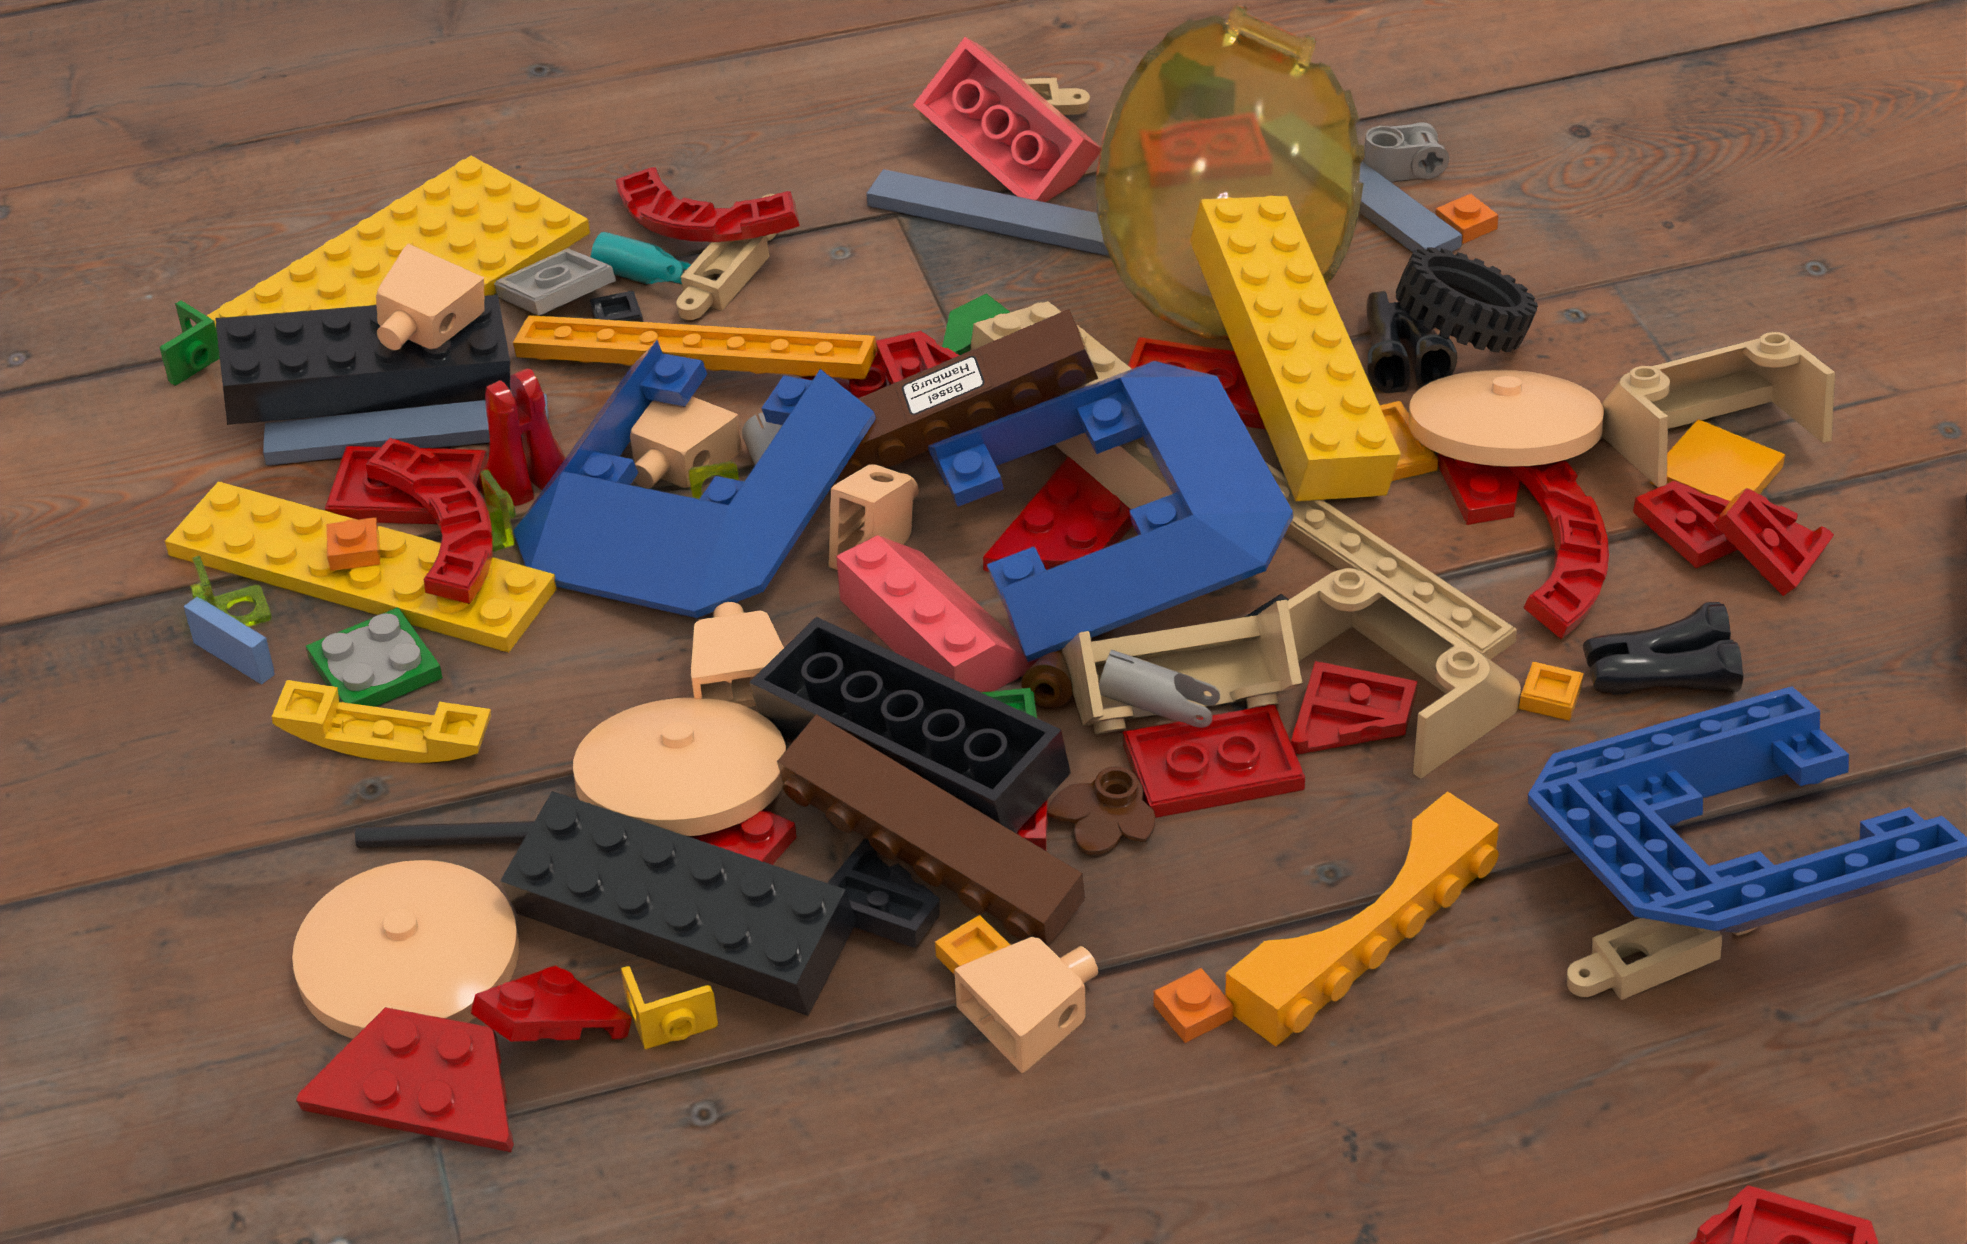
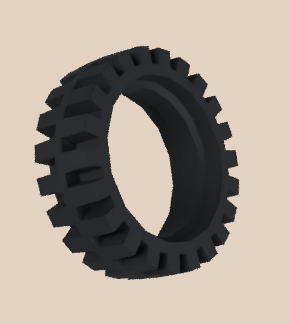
[1395,247,1538,353]

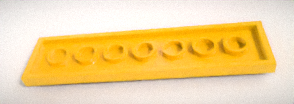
[165,481,557,653]

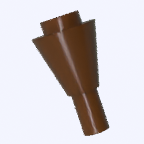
[1021,649,1072,708]

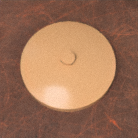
[1409,370,1604,466]
[573,698,786,837]
[292,860,519,1039]

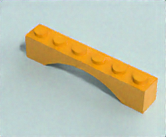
[1225,791,1499,1047]

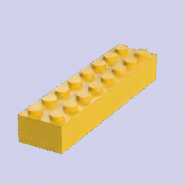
[1190,196,1401,501]

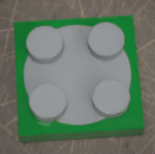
[305,607,443,707]

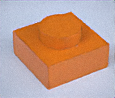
[1435,194,1498,244]
[326,517,380,571]
[1153,968,1233,1043]

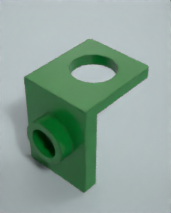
[160,300,220,386]

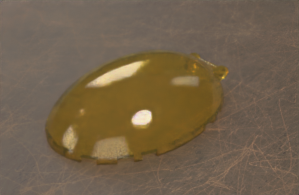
[1096,3,1365,341]

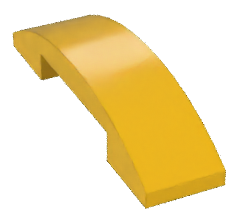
[271,680,491,763]

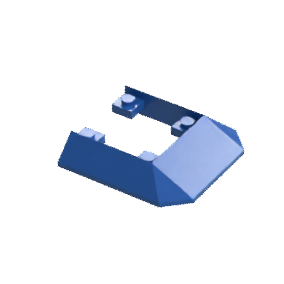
[513,340,876,618]
[928,361,1294,662]
[1528,686,1967,933]

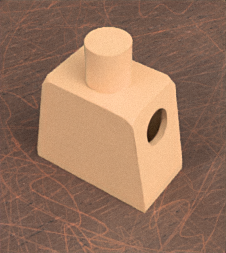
[376,244,485,350]
[630,396,742,489]
[829,465,919,570]
[691,602,784,707]
[954,937,1098,1073]

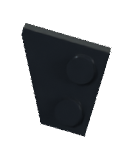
[828,838,940,948]

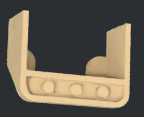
[1602,332,1835,487]
[1287,568,1521,779]
[1062,600,1302,734]

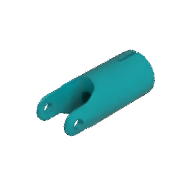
[591,232,691,284]

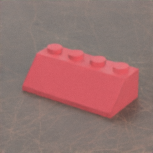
[913,37,1103,202]
[836,535,1039,693]

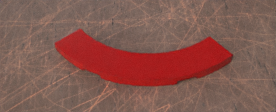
[615,167,800,242]
[366,438,493,604]
[1505,460,1609,639]

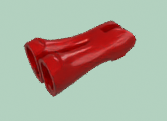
[479,368,565,506]

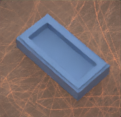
[184,597,275,685]

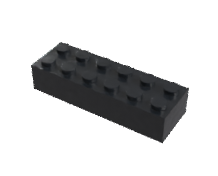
[215,295,510,425]
[749,617,1071,833]
[500,791,856,1016]

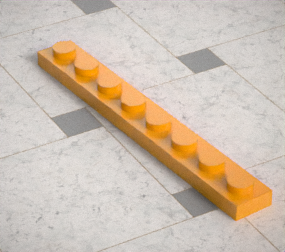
[513,315,877,380]

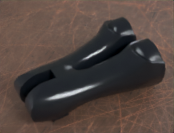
[1366,291,1458,393]
[1583,602,1744,695]

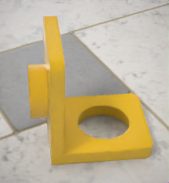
[621,966,718,1049]

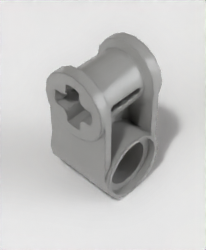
[1362,122,1449,183]

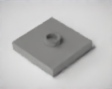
[494,248,616,316]

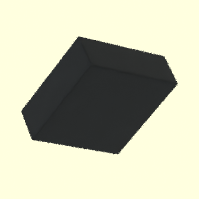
[590,291,643,322]

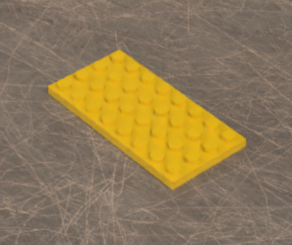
[207,156,590,325]

